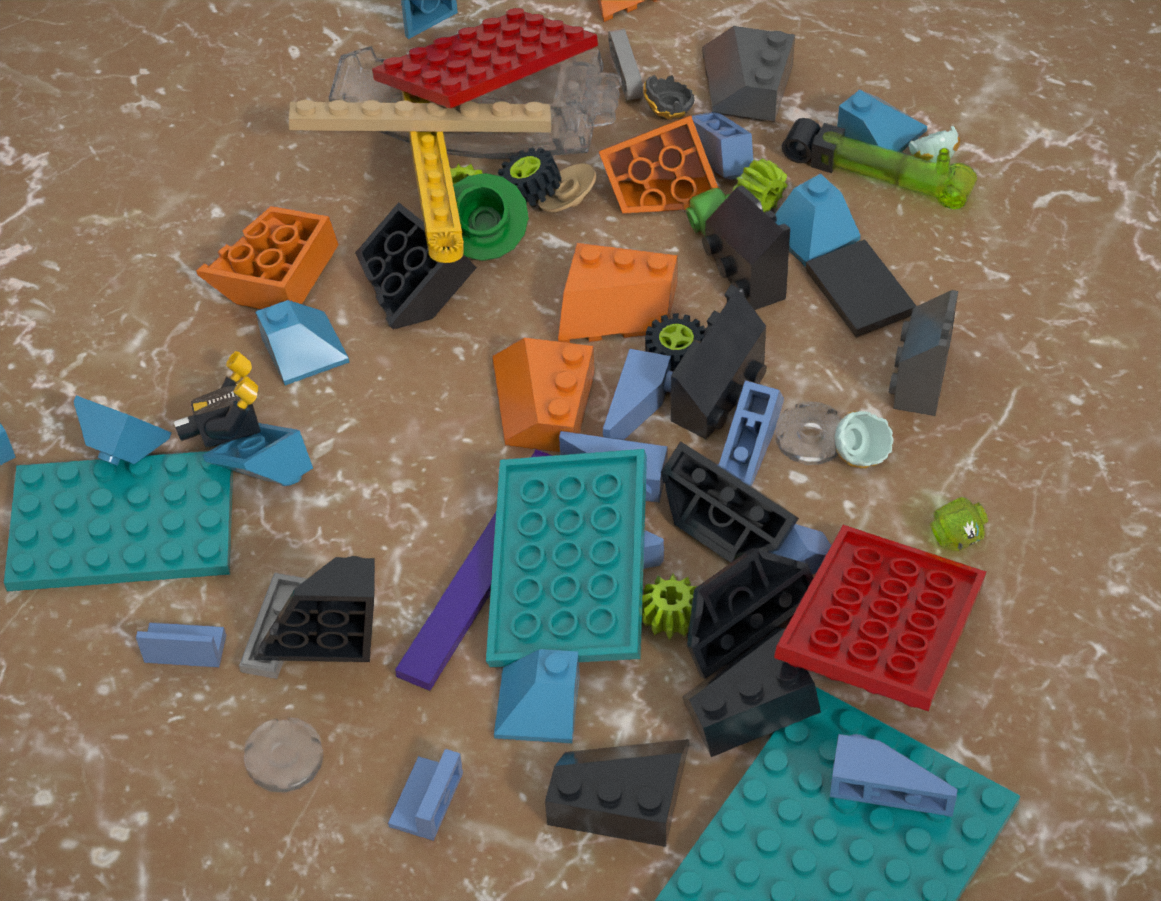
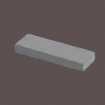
[239,573,307,679]

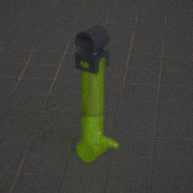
[781,118,977,209]

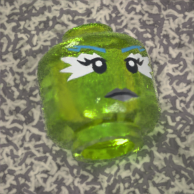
[930,497,989,552]

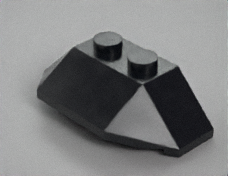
[661,441,799,563]
[687,548,813,679]

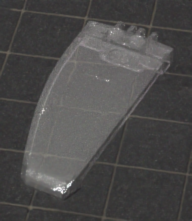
[328,46,622,159]

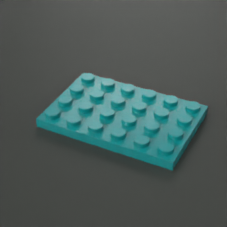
[486,449,647,667]
[4,451,233,592]

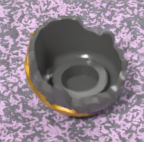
[643,75,695,120]

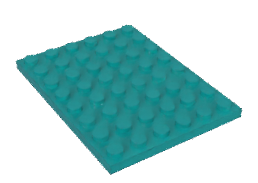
[655,686,1021,901]

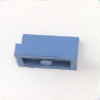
[136,623,226,667]
[388,749,463,841]

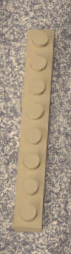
[289,100,551,132]

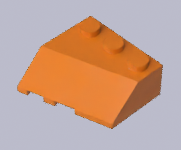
[598,115,718,213]
[196,206,339,309]
[558,243,678,343]
[492,337,595,452]

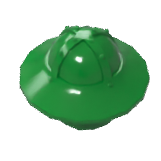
[453,173,529,261]

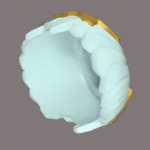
[909,126,960,167]
[834,411,894,468]

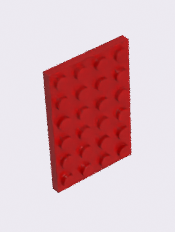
[372,8,598,109]
[774,525,987,712]

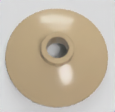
[538,163,596,212]

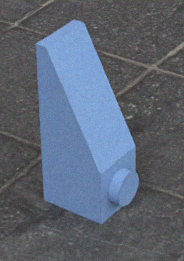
[691,112,753,180]
[603,349,674,440]
[719,381,784,486]
[559,431,668,503]
[830,734,957,817]

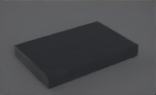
[806,239,916,337]

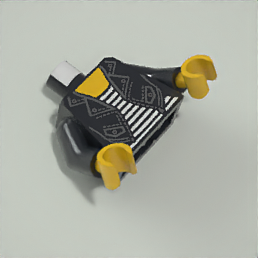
[174,351,261,447]

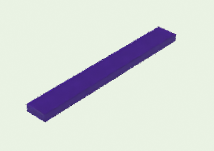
[395,449,553,691]

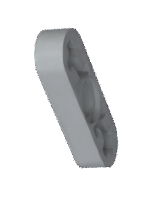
[608,29,643,100]

